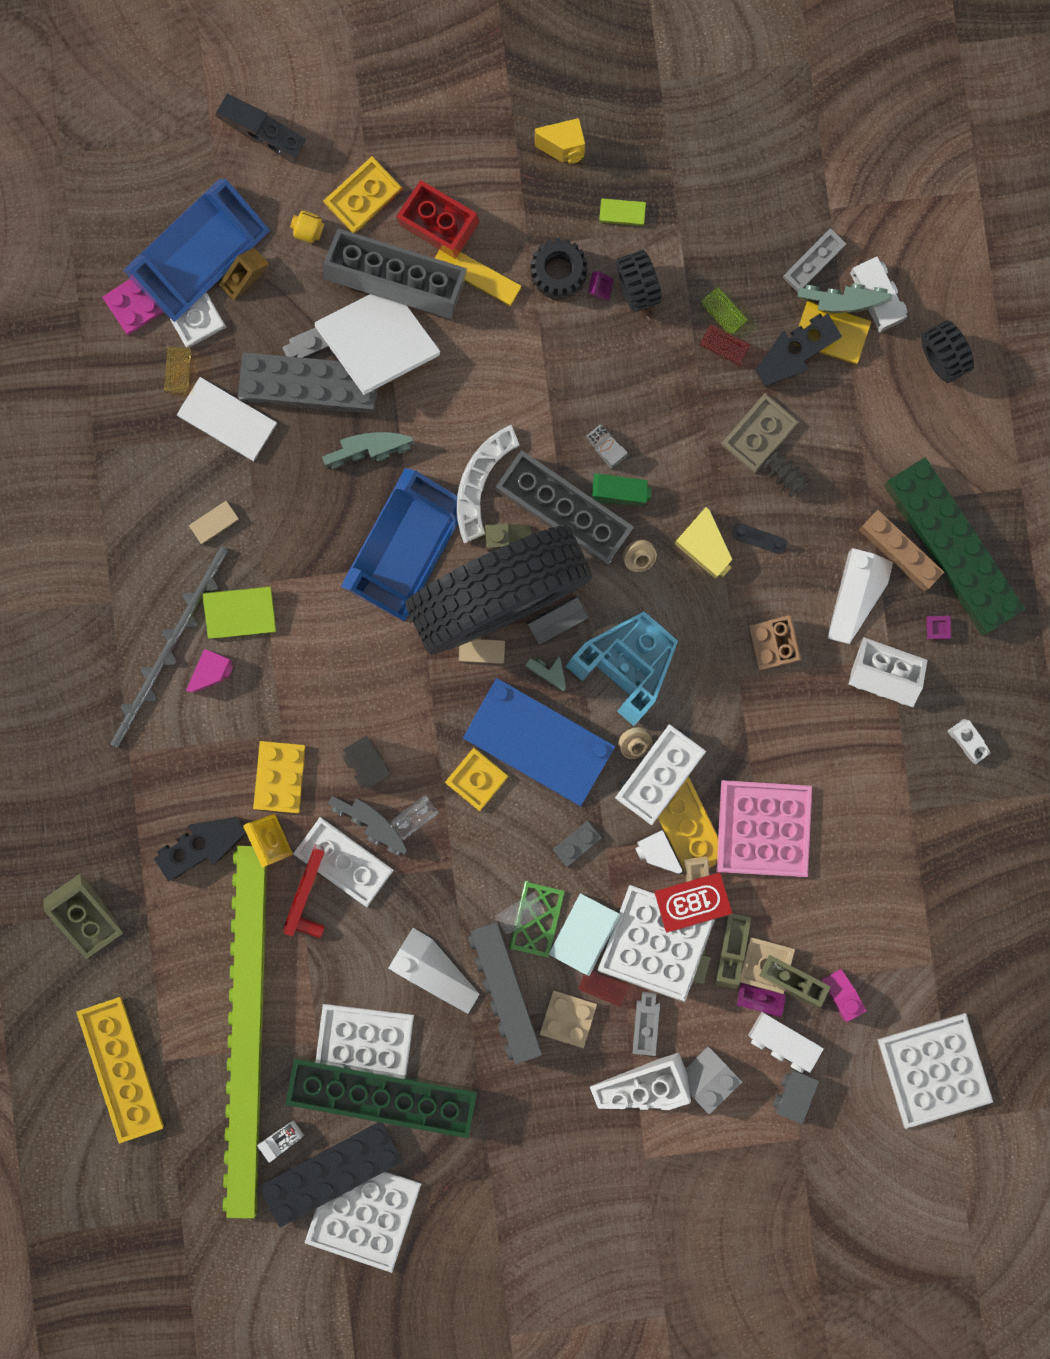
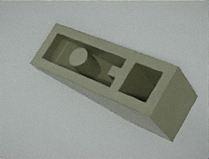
[759,955,831,1008]

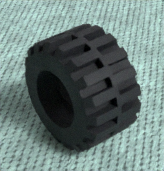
[531,238,587,300]
[616,250,662,312]
[921,320,974,383]

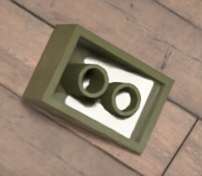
[43,873,123,959]

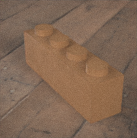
[859,510,944,591]

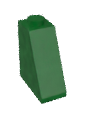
[592,473,652,506]

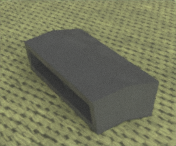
[526,595,589,646]

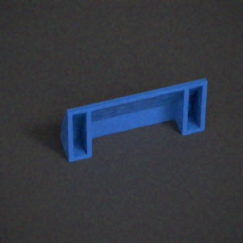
[123,179,270,322]
[340,468,458,622]
[463,678,615,806]

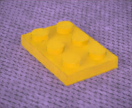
[253,741,306,813]

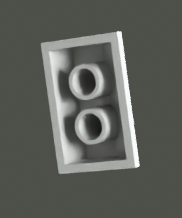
[849,637,928,707]

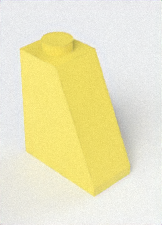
[675,507,732,579]

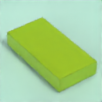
[599,199,646,226]

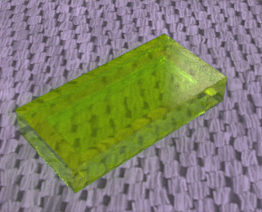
[701,287,748,336]

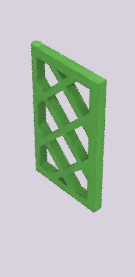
[509,881,565,958]

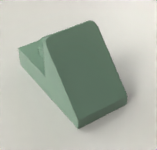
[525,656,566,692]

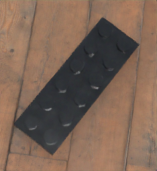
[259,1122,403,1228]

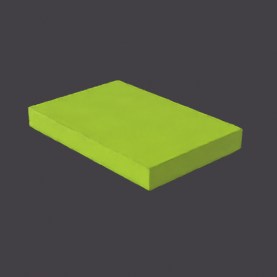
[203,586,276,639]

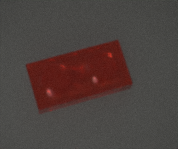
[699,324,750,366]
[578,971,629,1007]

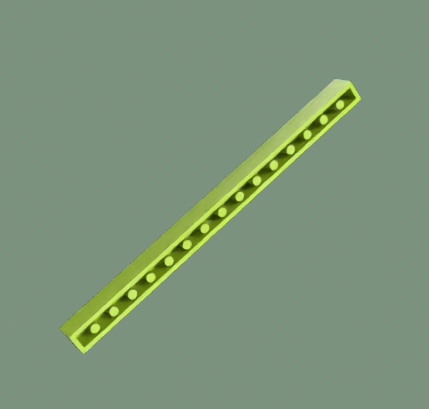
[223,846,267,1219]

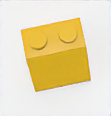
[535,118,585,164]

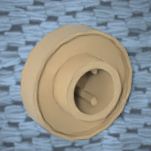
[623,540,657,572]
[618,727,652,759]

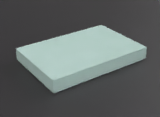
[549,893,621,976]

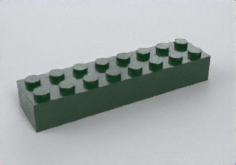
[884,457,1025,636]
[285,1056,477,1139]

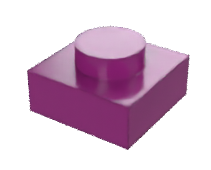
[588,271,613,300]
[926,616,951,640]

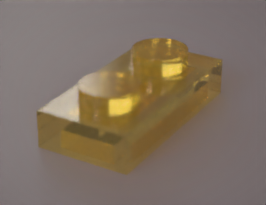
[164,347,191,394]

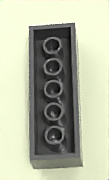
[323,228,467,319]
[238,352,378,414]
[496,450,634,567]
[468,921,542,1064]

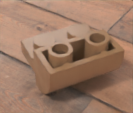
[749,615,802,670]

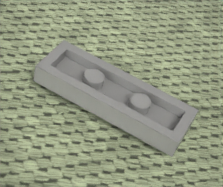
[783,228,846,292]

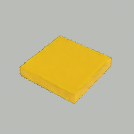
[445,748,509,811]
[243,813,293,868]

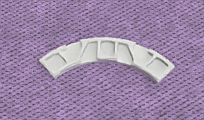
[457,425,520,543]

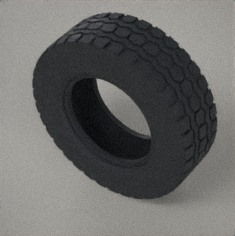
[405,525,593,655]

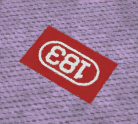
[654,872,732,933]

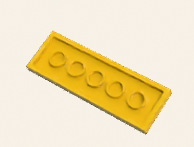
[76,996,164,1144]

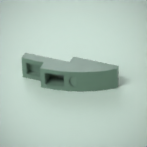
[797,283,893,313]
[322,432,414,470]

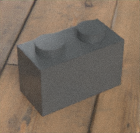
[773,1069,819,1124]

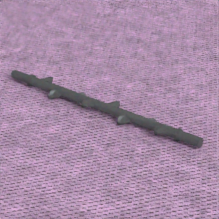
[110,547,229,748]

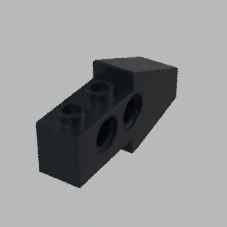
[215,93,306,163]
[755,313,842,387]
[154,817,247,882]

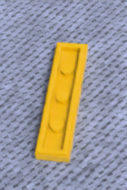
[435,250,521,307]

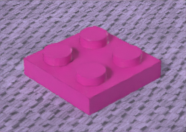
[102,279,163,335]

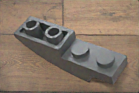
[328,796,408,856]

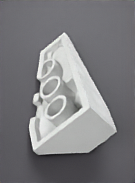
[590,1053,691,1110]

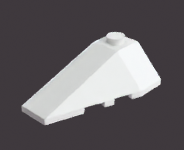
[827,548,893,644]
[388,928,480,1014]

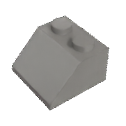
[685,1047,742,1114]

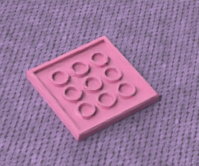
[717,780,812,877]

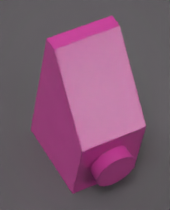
[186,649,233,694]
[821,969,866,1022]

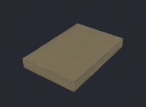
[721,393,799,474]

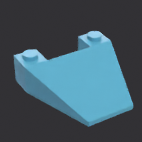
[565,612,678,726]

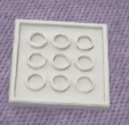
[315,294,440,395]
[598,885,715,1002]
[316,1004,414,1076]
[877,1013,993,1129]
[305,1171,422,1273]

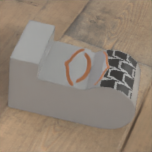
[586,425,628,470]

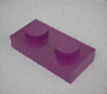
[737,982,786,1017]

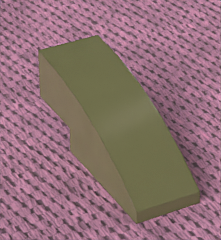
[714,913,751,990]

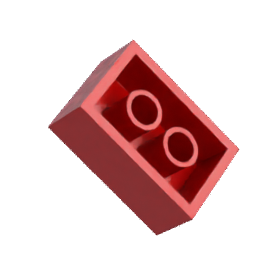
[396,180,480,259]

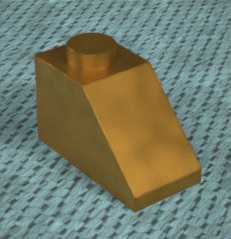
[219,248,269,301]

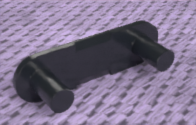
[732,524,786,554]

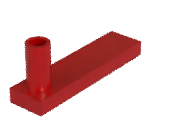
[283,844,325,938]

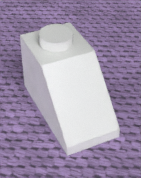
[635,830,683,874]

